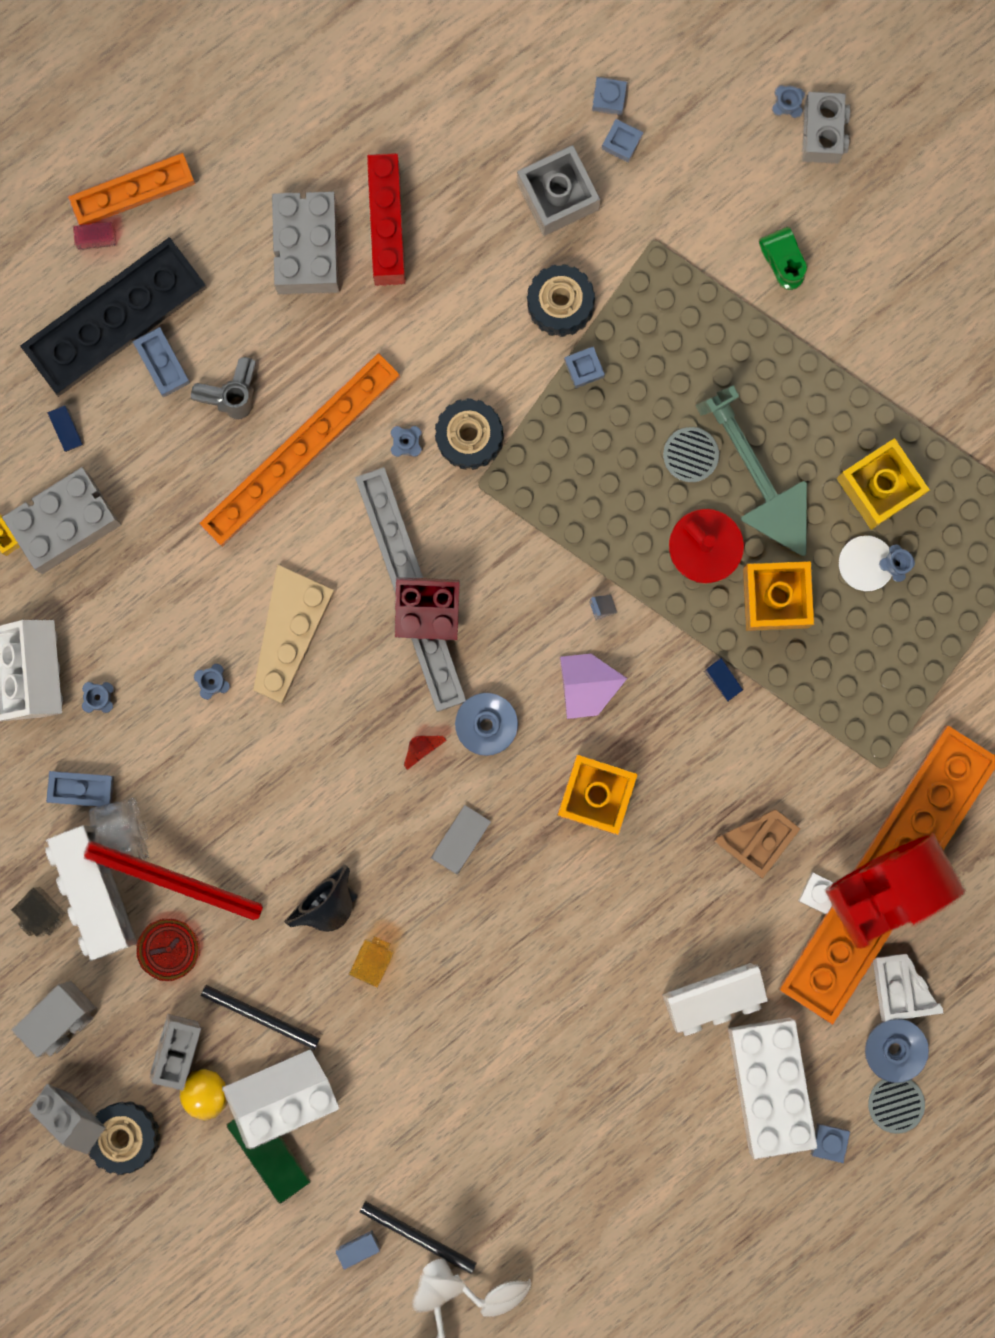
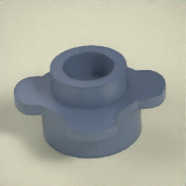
[772,86,805,118]
[391,426,421,457]
[879,545,915,582]
[194,664,230,700]
[82,682,114,713]

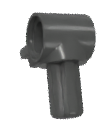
[191,357,256,419]

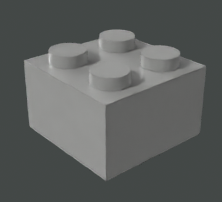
[517,145,600,236]
[12,981,96,1058]

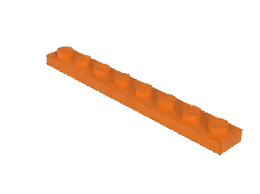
[199,353,400,547]

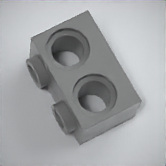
[802,92,850,163]
[150,1014,201,1091]
[29,1084,106,1154]

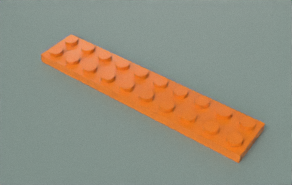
[778,725,995,1025]

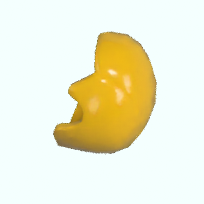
[179,1069,227,1121]

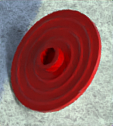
[669,509,744,583]

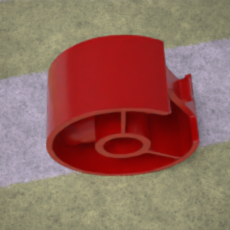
[824,833,966,949]

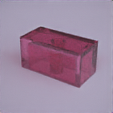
[73,222,116,250]

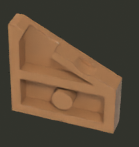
[713,809,801,879]

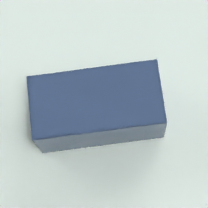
[335,1230,381,1270]

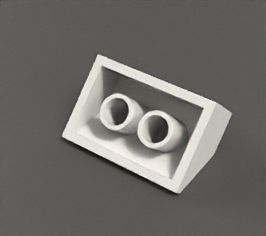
[0,620,63,722]
[662,963,767,1036]
[222,1049,339,1149]

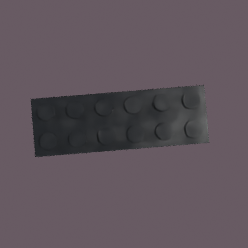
[20,237,207,397]

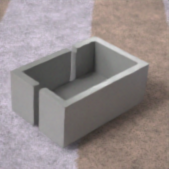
[272,192,339,294]
[2,467,121,574]

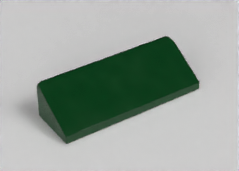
[226,1119,311,1204]

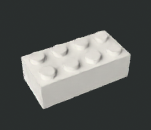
[45,826,138,960]
[728,1018,817,1159]

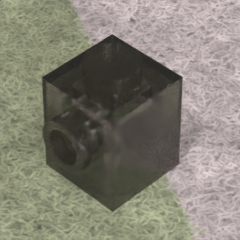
[11,887,66,937]

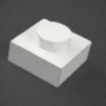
[798,873,833,914]

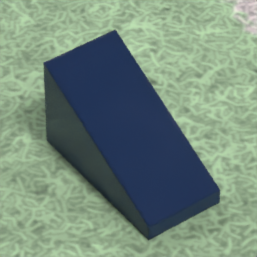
[47,405,83,452]
[704,658,743,702]

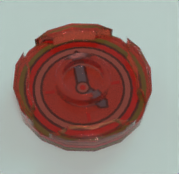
[136,918,200,981]

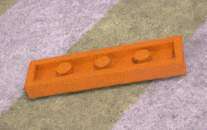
[68,153,195,228]

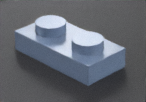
[133,327,190,398]
[46,771,114,808]

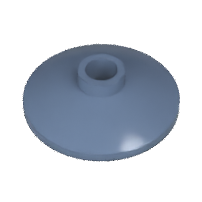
[455,693,518,756]
[865,1019,929,1083]

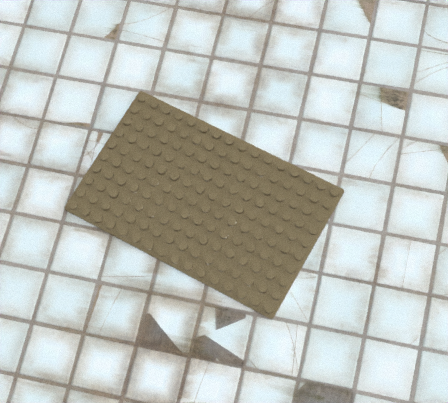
[479,241,995,769]

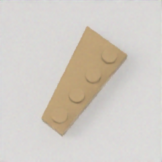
[253,565,335,704]

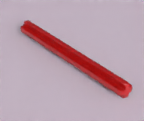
[83,841,263,920]

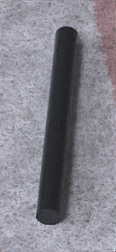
[201,985,320,1050]
[359,1201,477,1274]

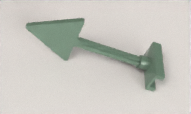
[695,385,807,556]

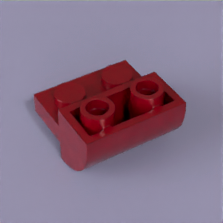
[395,577,460,640]

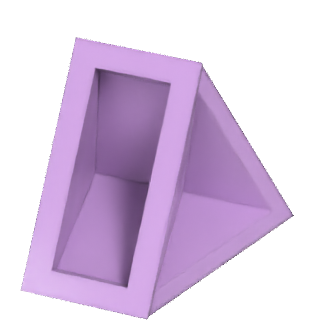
[560,654,627,719]

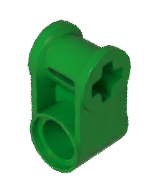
[759,226,807,290]

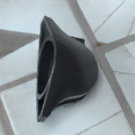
[284,864,358,932]

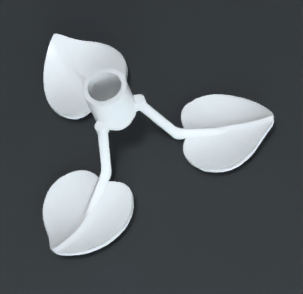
[413,1259,532,1338]

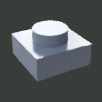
[592,77,627,115]
[602,119,643,163]
[564,347,605,389]
[811,1123,850,1163]

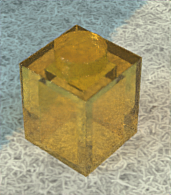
[349,936,395,988]

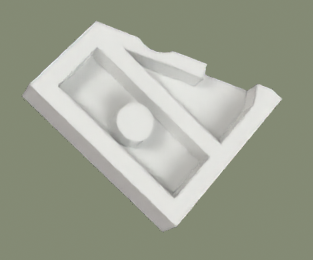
[873,954,943,1021]

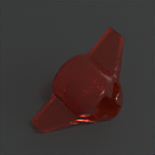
[404,735,447,770]

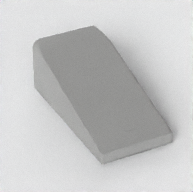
[431,805,491,875]

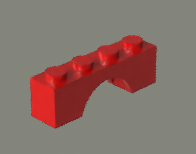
[367,153,405,286]

